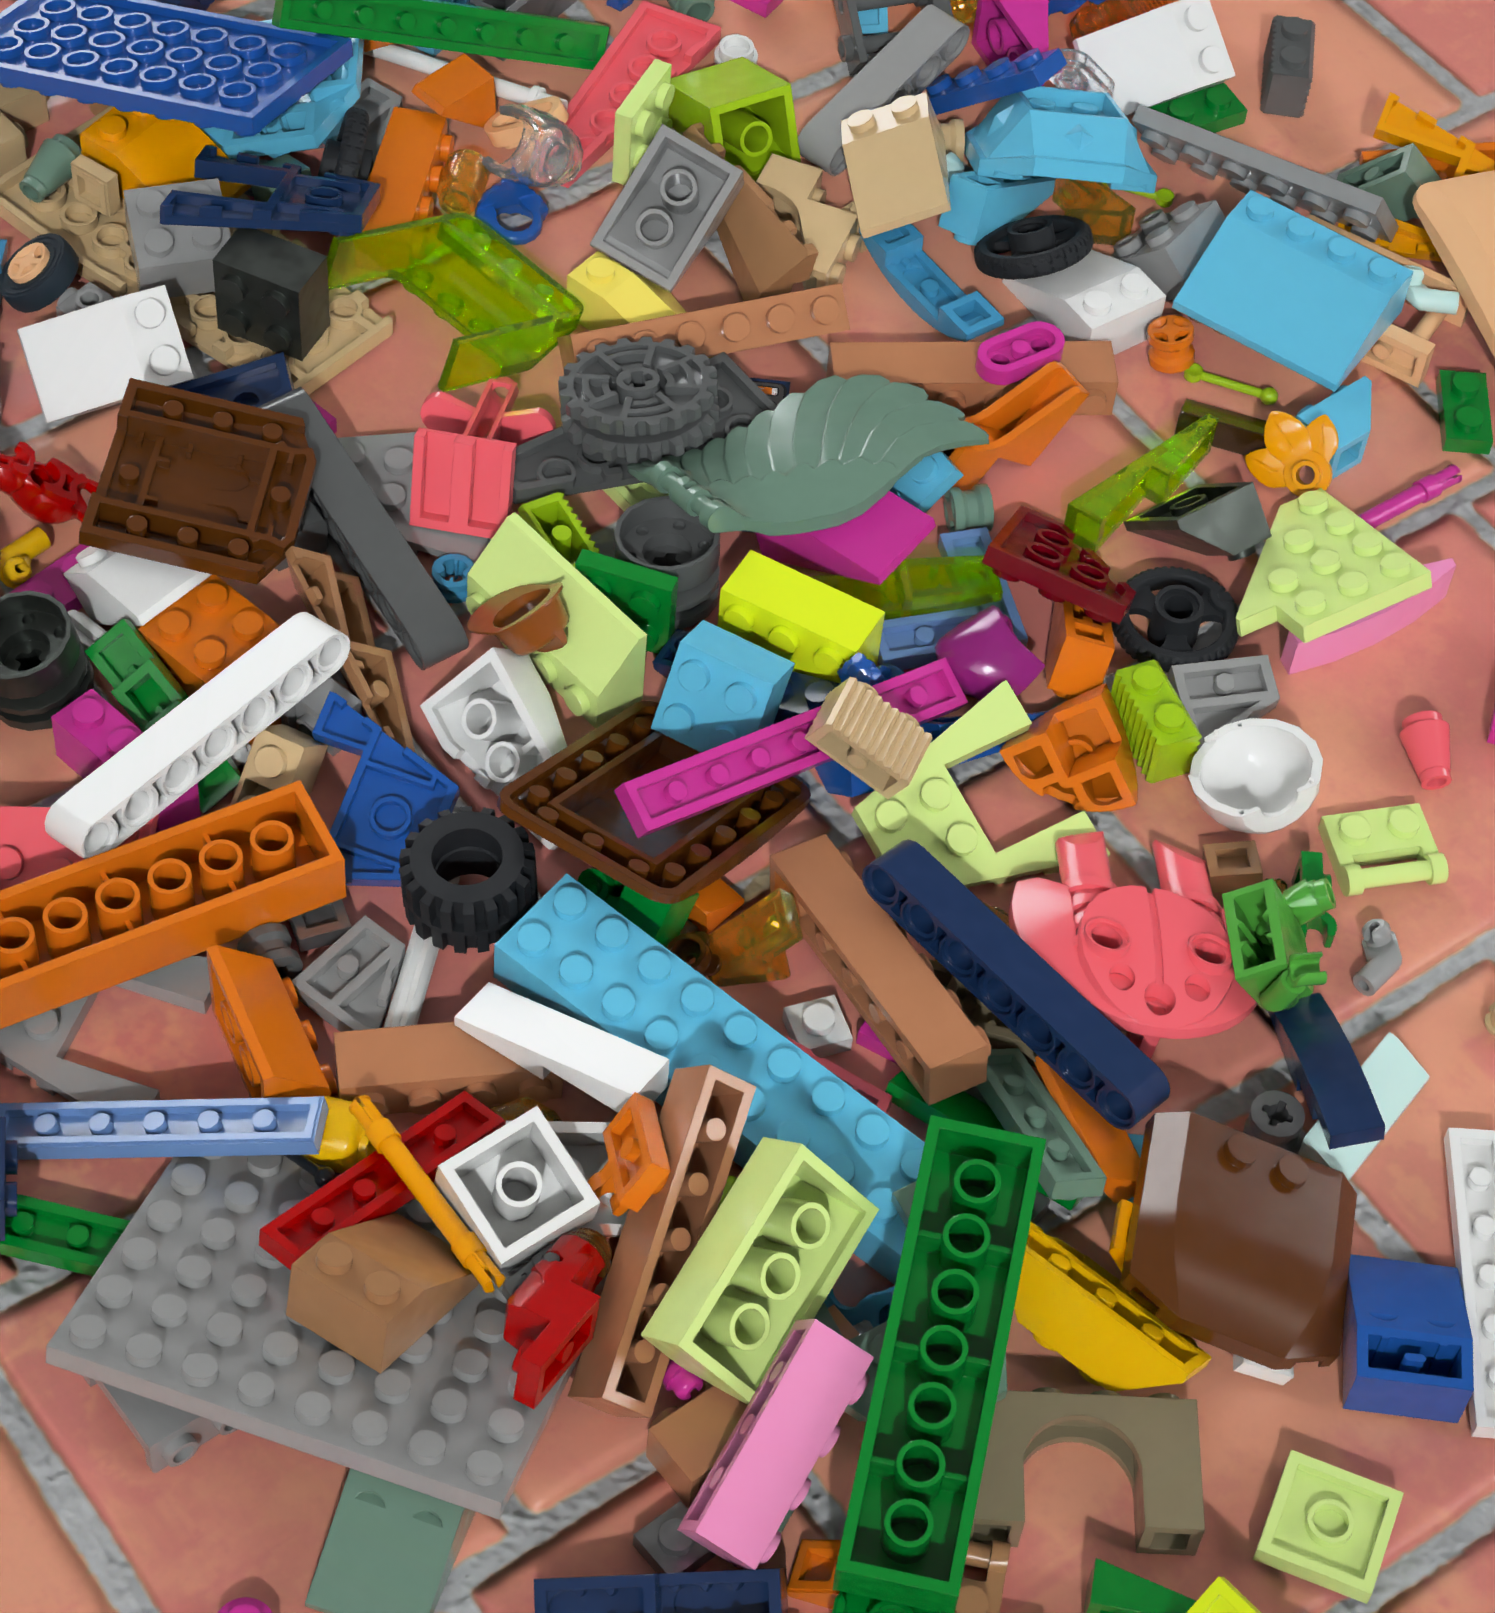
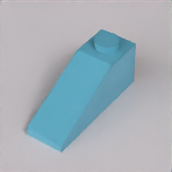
[938,171,1063,246]

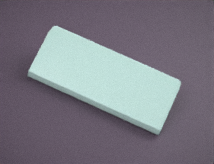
[1298,1032,1430,1181]

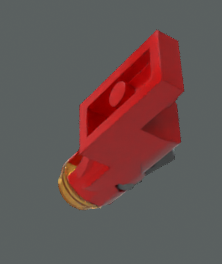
[502,1228,612,1409]

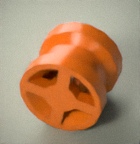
[1147,315,1195,374]

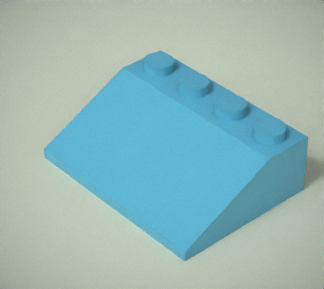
[1172,190,1414,392]

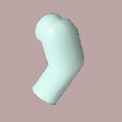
[1404,265,1459,315]

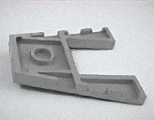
[338,432,491,563]
[0,956,212,1102]

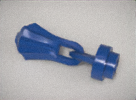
[837,652,905,686]

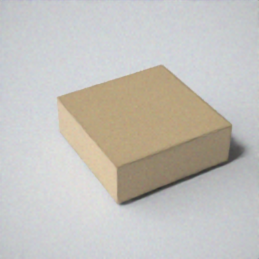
[70,154,121,217]

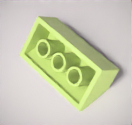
[466,512,647,728]
[641,1137,879,1405]

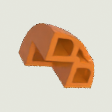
[999,683,1138,812]

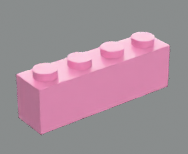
[677,1319,874,1570]

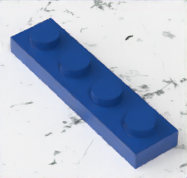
[926,48,1067,115]

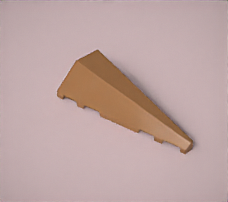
[682,122,819,301]

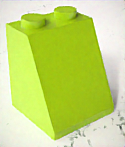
[668,57,801,182]

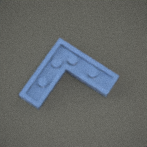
[878,527,1028,670]

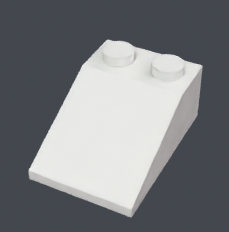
[1072,0,1236,117]
[1002,249,1166,355]
[17,285,194,424]

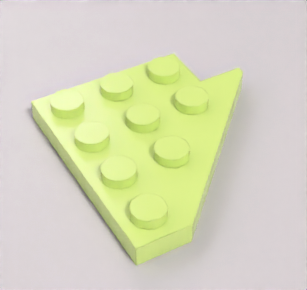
[1235,488,1432,643]

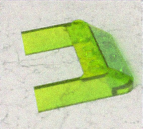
[327,213,584,392]

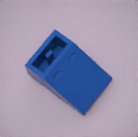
[1343,1254,1474,1423]

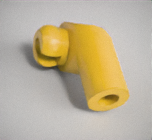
[0,527,51,589]

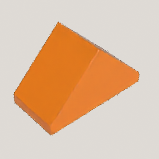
[411,53,496,128]

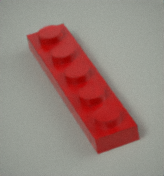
[259,1090,505,1270]

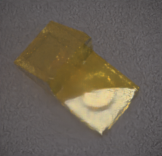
[1052,178,1136,245]
[708,888,803,987]

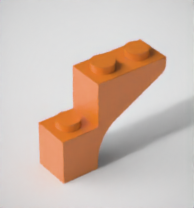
[943,361,1090,491]

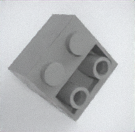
[1111,199,1226,301]

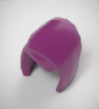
[935,605,1045,701]

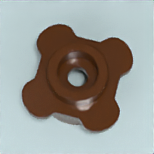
[667,931,722,977]

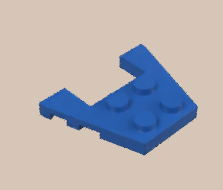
[312,691,460,887]

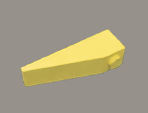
[566,251,714,358]

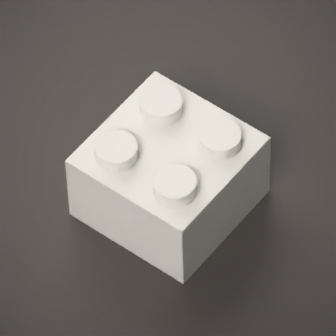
[434,1106,601,1275]

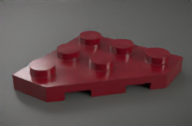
[981,505,1136,625]

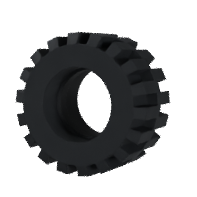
[399,806,538,954]

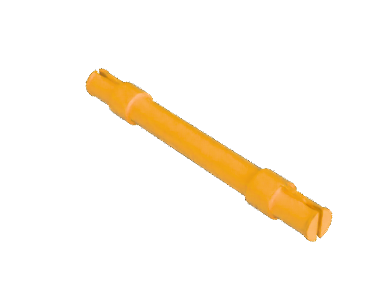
[349,1095,505,1293]

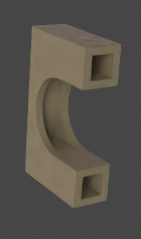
[970,1387,1205,1556]

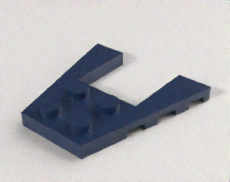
[160,145,381,236]

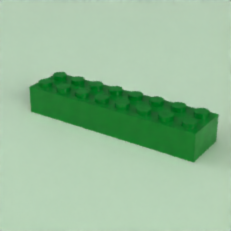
[833,1115,1046,1613]

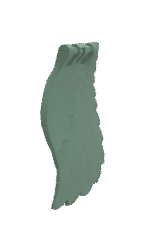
[627,374,989,536]

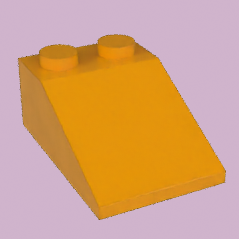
[79,107,251,199]

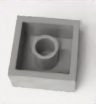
[123,178,231,298]

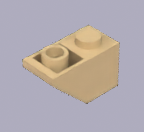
[230,724,328,806]

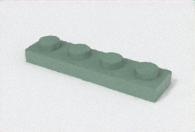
[976,1048,1107,1200]

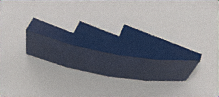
[1268,993,1385,1150]

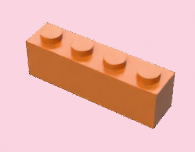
[351,106,454,274]

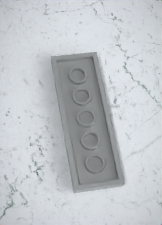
[1131,104,1399,243]

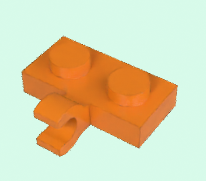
[587,1092,671,1217]

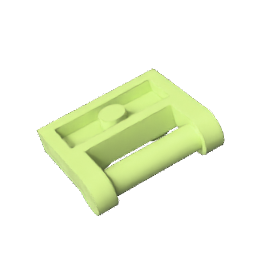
[1318,803,1449,897]

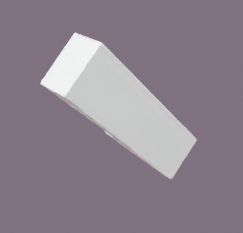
[454,982,670,1113]

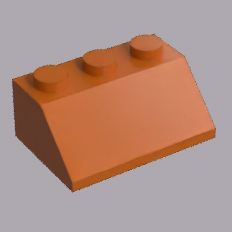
[206,945,338,1098]

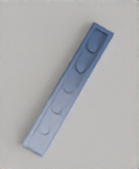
[0,1096,329,1160]

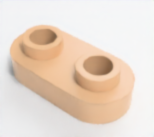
[484,96,569,149]

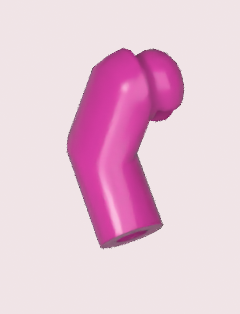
[663,1359,703,1400]

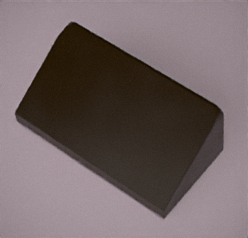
[1174,399,1266,456]

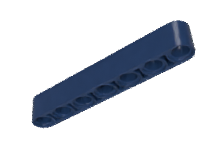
[862,839,1170,1130]

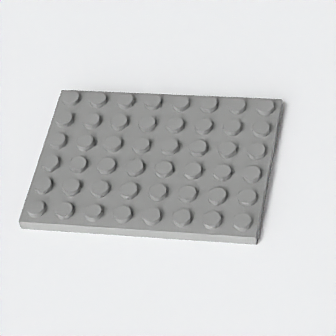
[46,1155,612,1520]

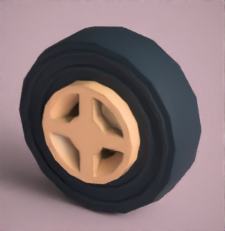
[0,233,79,313]

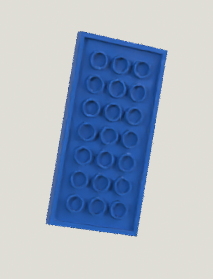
[0,0,353,136]

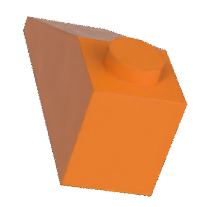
[1045,601,1115,700]

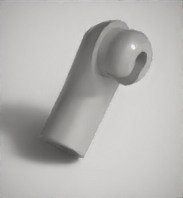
[1353,919,1402,996]

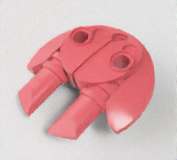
[1008,831,1258,1059]

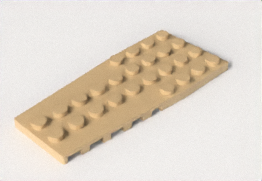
[0,106,393,395]

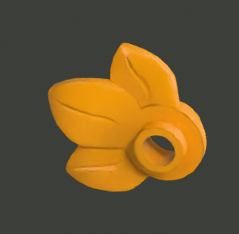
[1245,410,1339,497]

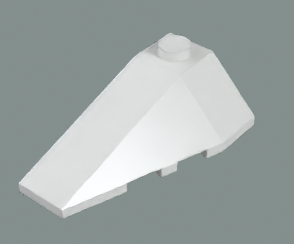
[420,647,567,850]

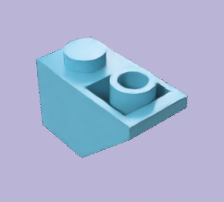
[1295,376,1372,479]

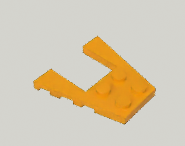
[1337,92,1495,262]

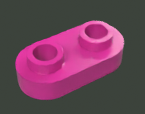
[975,321,1065,385]

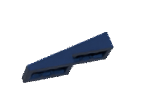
[534,1568,788,1613]

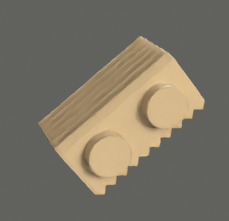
[805,677,933,799]

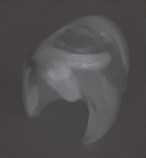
[481,103,583,188]

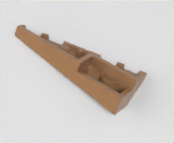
[285,546,416,753]

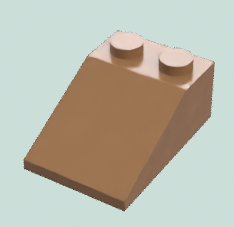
[286,1213,480,1374]

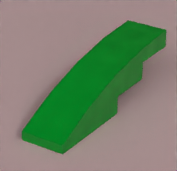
[84,618,241,813]

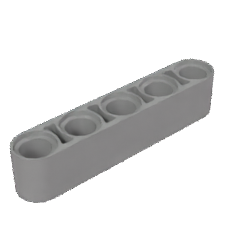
[798,4,970,176]

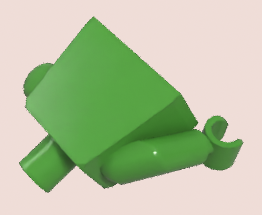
[1222,878,1336,1012]

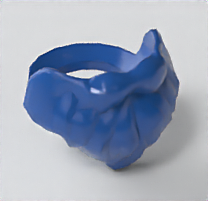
[474,178,549,245]

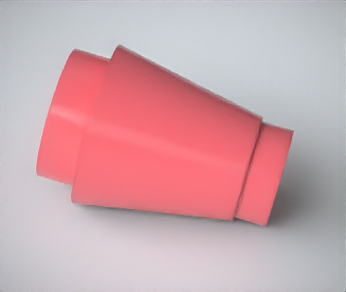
[1399,710,1452,790]

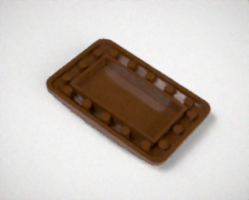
[497,701,811,904]

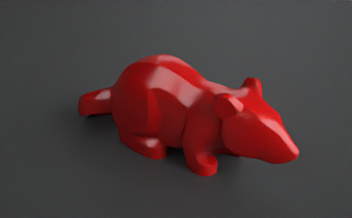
[0,442,99,524]

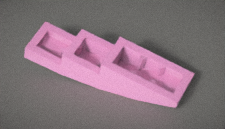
[1281,558,1456,675]

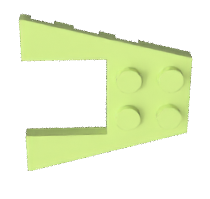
[851,680,1110,888]

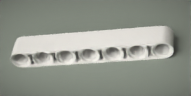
[45,612,350,859]

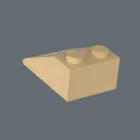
[841,92,951,239]

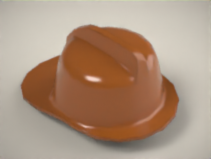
[467,582,569,656]

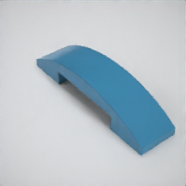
[859,224,1005,342]

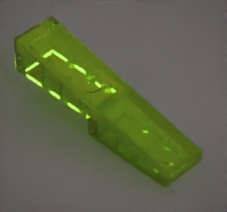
[1064,413,1218,553]
[809,555,1003,620]

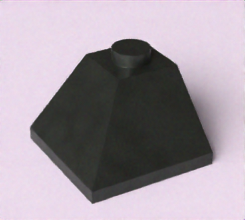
[1124,482,1272,561]

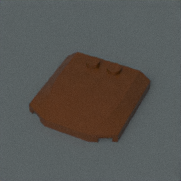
[79,378,317,585]
[1120,1111,1357,1370]

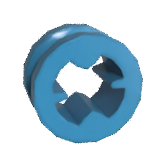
[432,554,474,604]

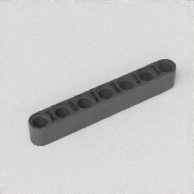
[258,387,469,670]

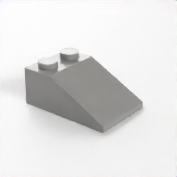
[590,124,744,293]

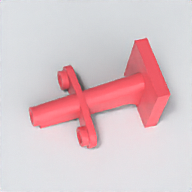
[409,377,556,539]

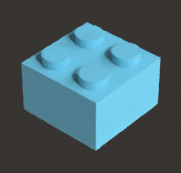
[651,620,795,752]

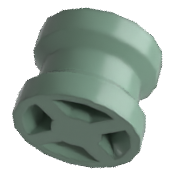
[944,483,994,532]

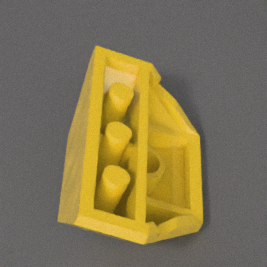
[1014,1221,1212,1391]

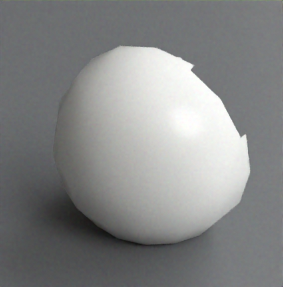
[1188,718,1323,834]

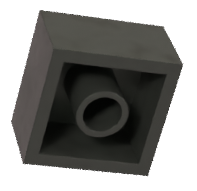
[213,228,330,361]

